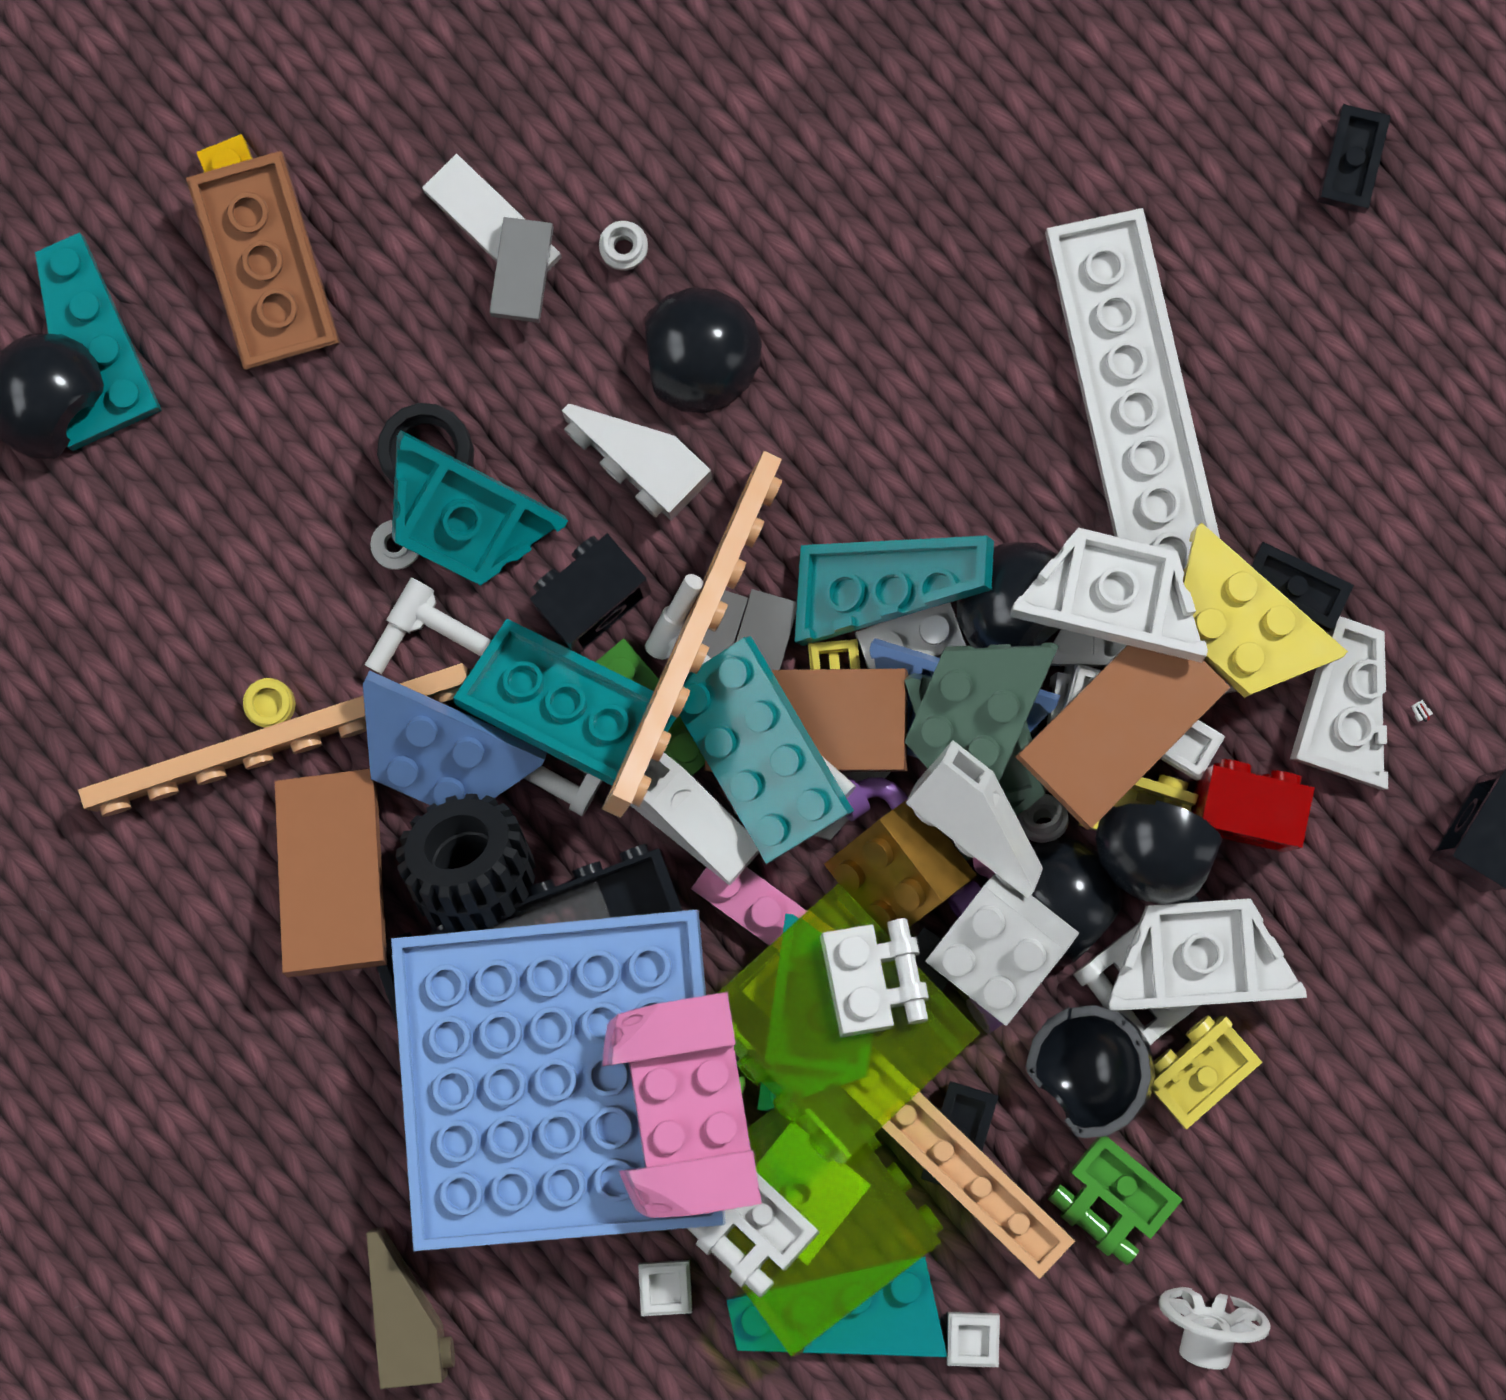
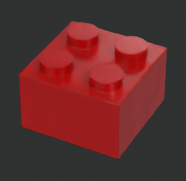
[1190,759,1315,853]

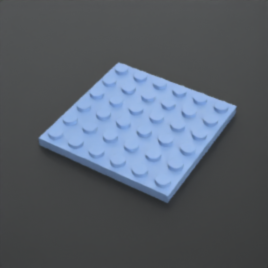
[391,910,726,1251]

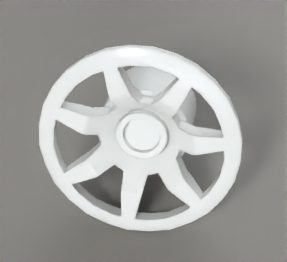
[1158,1287,1271,1369]

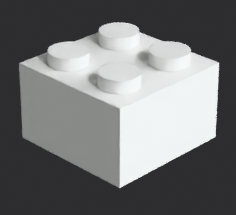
[925,874,1079,1026]

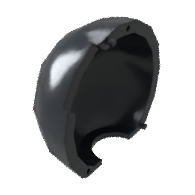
[645,287,762,413]
[0,334,104,459]
[956,542,1057,648]
[1095,800,1222,905]
[1030,838,1123,966]
[1026,1005,1155,1138]

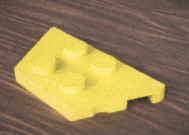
[1183,522,1348,698]

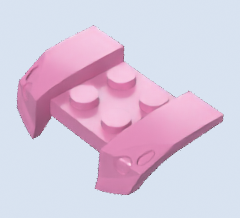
[602,992,762,1218]

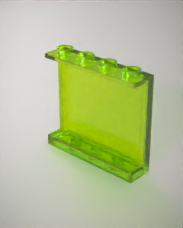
[717,883,980,1166]
[726,1087,944,1357]

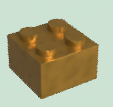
[824,800,977,943]

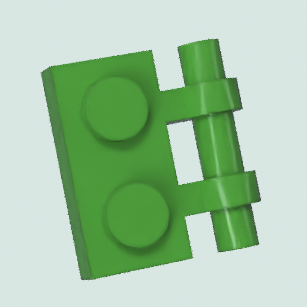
[1047,1136,1183,1265]

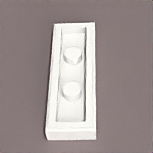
[422,153,562,272]

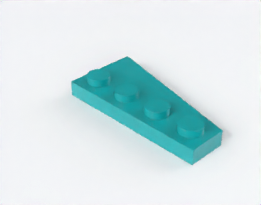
[35,232,162,451]
[795,536,994,646]
[726,1254,947,1357]

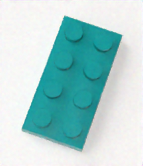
[453,619,676,785]
[680,636,854,864]

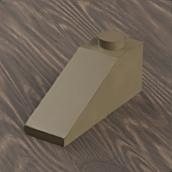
[366,1227,455,1389]

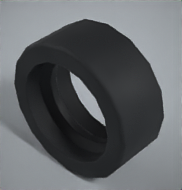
[377,403,474,485]

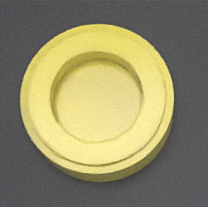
[243,678,296,728]

